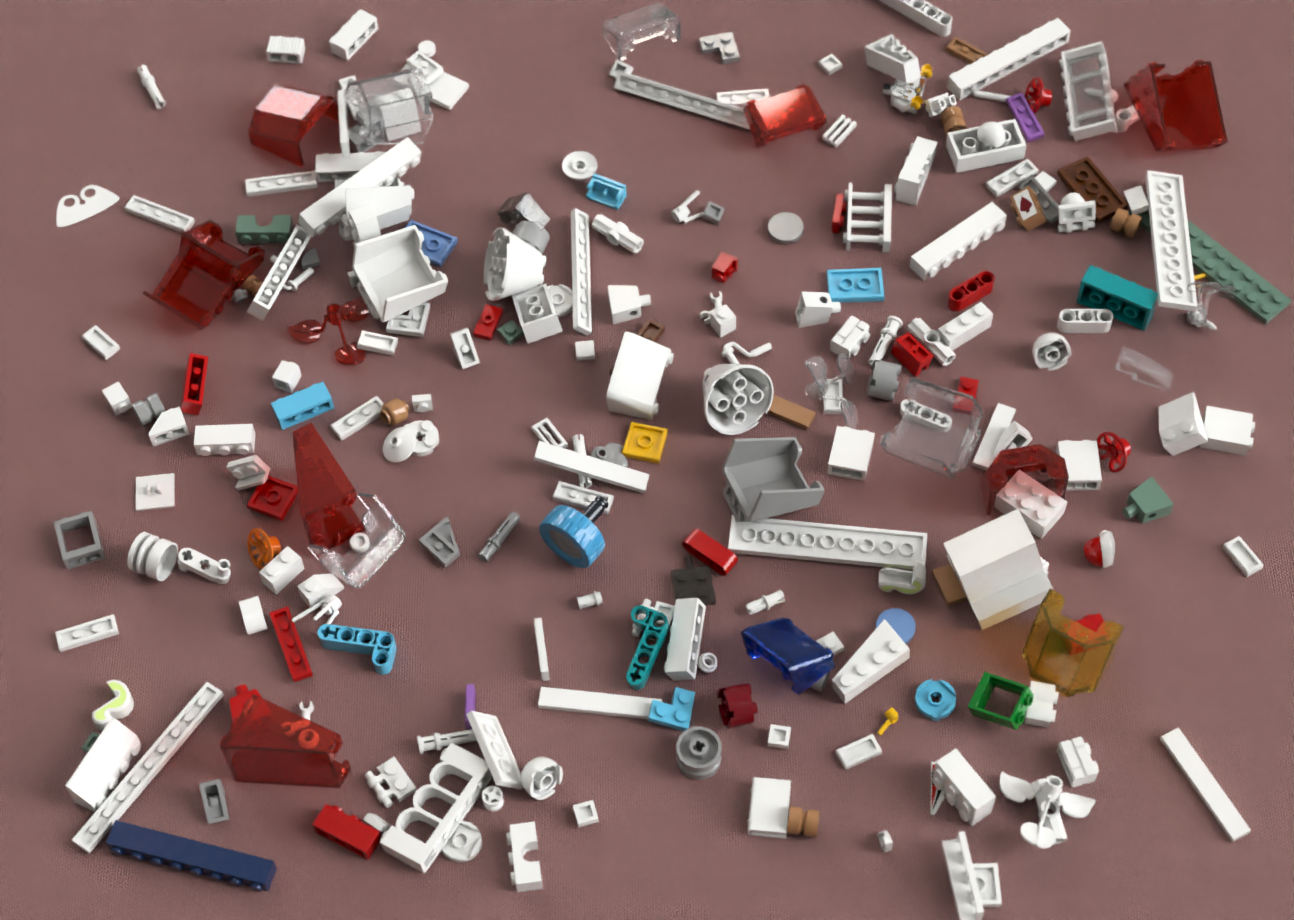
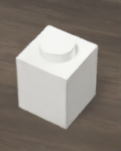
[710,304,736,338]
[272,360,301,393]
[102,381,132,416]

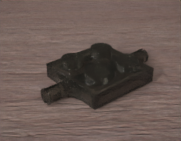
[670,556,716,605]

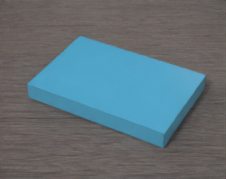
[826,268,884,303]

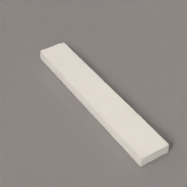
[337,90,350,158]
[533,441,650,494]
[538,687,662,719]
[1160,727,1251,842]

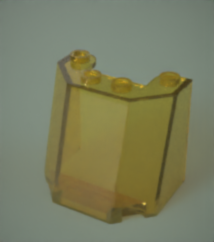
[1022,589,1124,697]

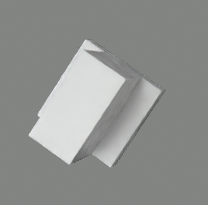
[943,509,1056,630]

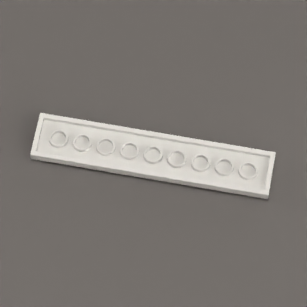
[1145,170,1197,311]
[728,515,927,570]

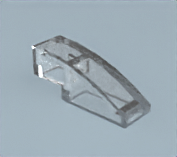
[1115,347,1174,391]

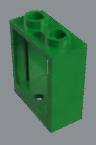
[967,672,1033,731]

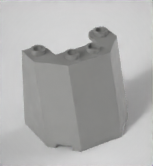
[722,437,825,522]

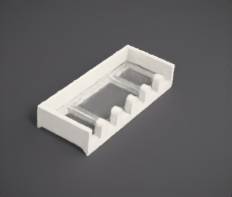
[1059,41,1118,142]

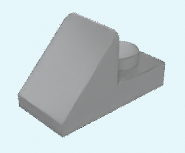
[199,778,230,824]

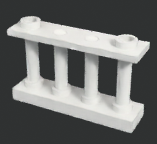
[843,183,892,253]

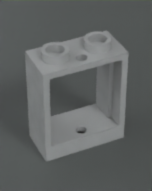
[54,511,106,570]

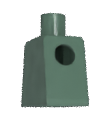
[1122,477,1174,523]

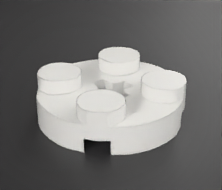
[404,420,439,457]

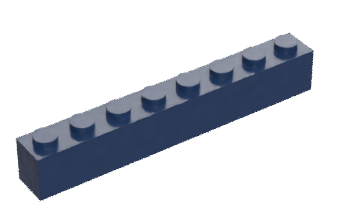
[106,820,277,892]

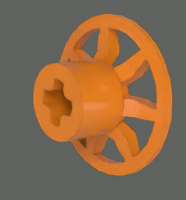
[247,528,281,570]

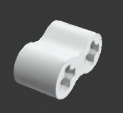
[239,596,267,635]

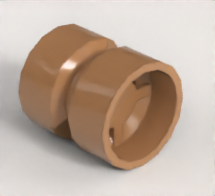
[940,106,967,138]
[1110,208,1143,239]
[787,806,820,838]

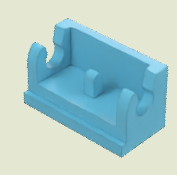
[586,173,627,210]

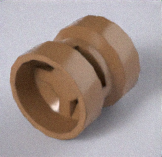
[243,275,264,297]

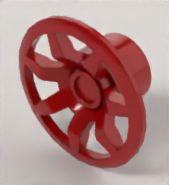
[1025,77,1052,114]
[1097,432,1131,472]

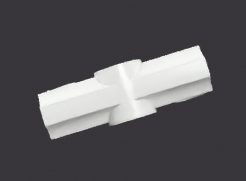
[592,214,644,253]
[907,318,956,366]
[1031,778,1067,845]

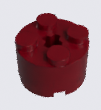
[717,683,758,729]

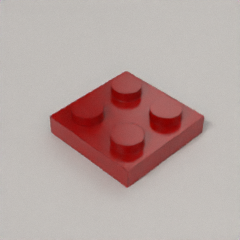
[247,476,300,521]

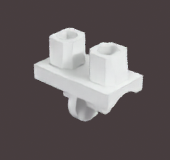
[925,93,957,117]

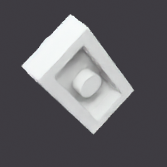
[450,327,480,369]

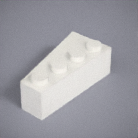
[864,34,921,83]
[894,137,938,206]
[348,204,381,248]
[832,619,910,704]

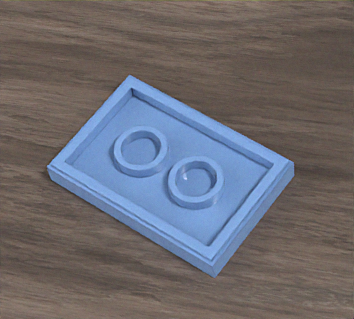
[405,220,458,268]

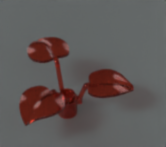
[288,296,369,365]

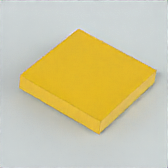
[622,422,668,464]

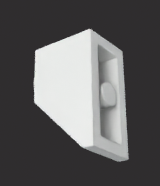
[148,407,189,447]
[993,421,1033,468]
[297,573,344,608]

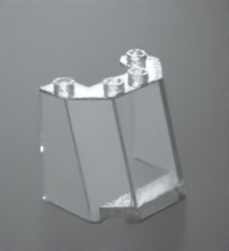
[344,69,433,145]
[880,377,983,479]

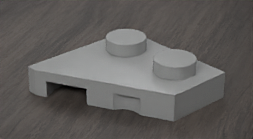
[419,517,460,568]

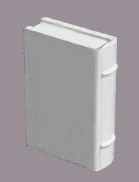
[747,777,791,839]

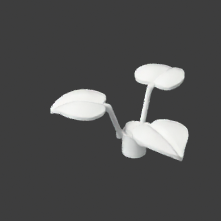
[999,771,1096,849]

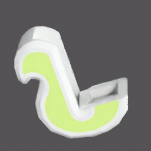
[878,562,926,594]
[92,680,134,731]

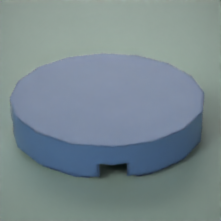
[876,608,916,644]

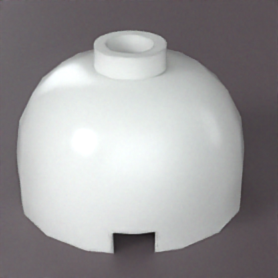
[1032,332,1071,371]
[521,757,563,800]

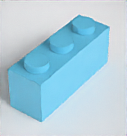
[271,382,334,430]

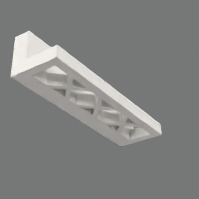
[941,831,984,920]

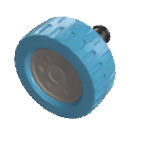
[539,496,608,568]

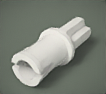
[746,590,785,615]

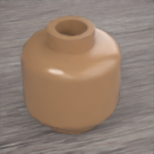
[380,398,409,426]

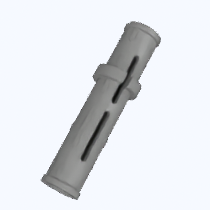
[478,512,521,563]

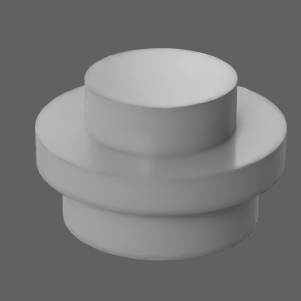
[230,288,248,304]

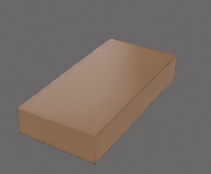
[931,564,966,606]

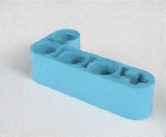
[318,624,396,675]

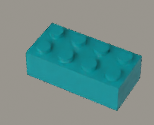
[1076,265,1158,331]

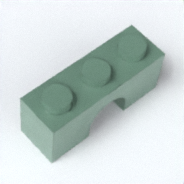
[235,215,294,244]

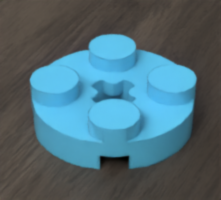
[915,679,956,721]

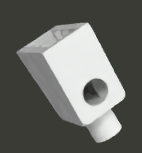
[608,285,651,324]
[795,292,841,328]

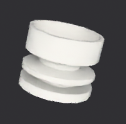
[127,532,178,582]

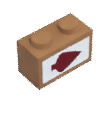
[1010,186,1047,231]

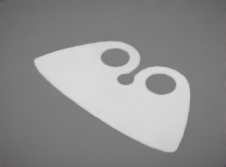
[56,185,120,227]

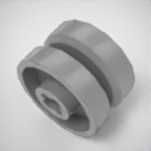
[676,726,722,780]

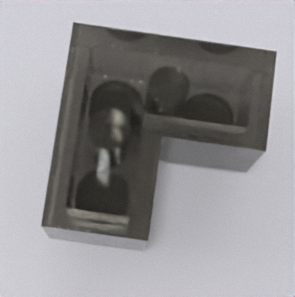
[496,193,550,230]

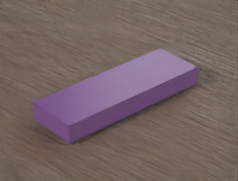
[1006,93,1045,142]

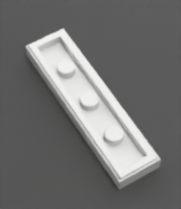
[245,171,318,197]
[124,195,195,234]
[972,403,1016,472]

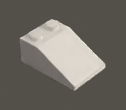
[512,283,562,343]
[1158,392,1208,456]

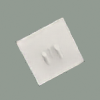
[136,473,175,511]

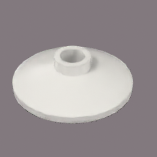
[562,151,597,180]
[383,427,416,463]

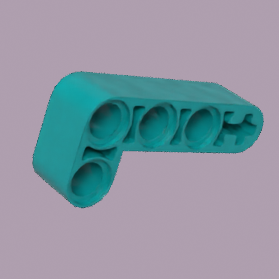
[626,605,669,690]

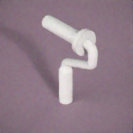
[270,255,314,292]
[721,342,772,364]

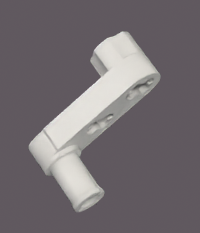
[177,548,231,584]

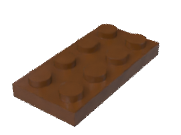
[1057,156,1128,223]

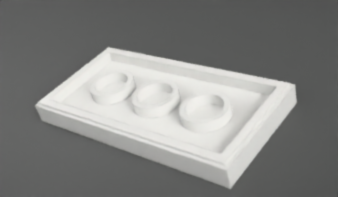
[393,64,469,110]
[466,711,523,790]

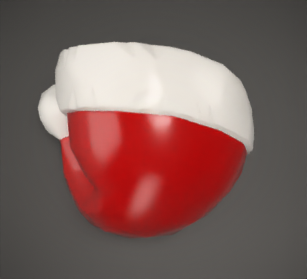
[1083,530,1115,568]

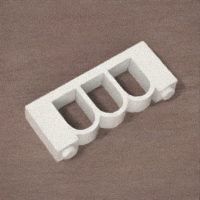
[380,743,493,874]

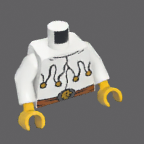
[882,64,933,114]

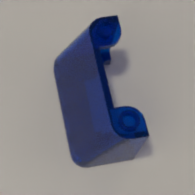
[741,617,835,695]

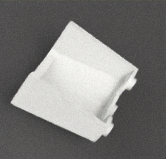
[334,177,414,241]
[352,225,448,322]

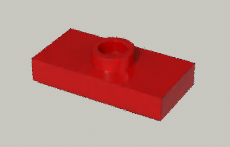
[473,304,503,341]

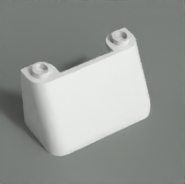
[606,332,674,420]

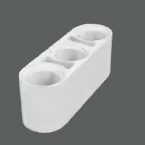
[1057,309,1113,333]

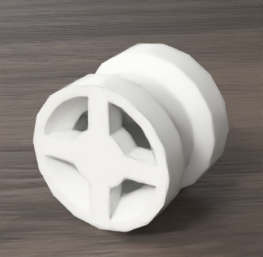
[482,786,504,812]

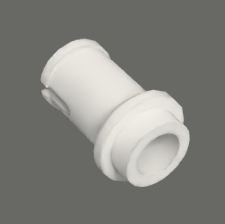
[577,591,603,609]

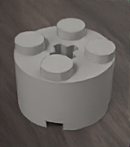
[513,221,550,254]
[867,360,901,401]

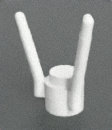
[671,190,704,224]
[292,594,342,624]

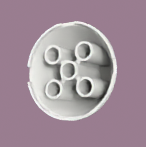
[484,227,546,301]
[702,364,774,435]

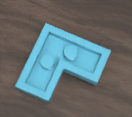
[648,687,695,731]

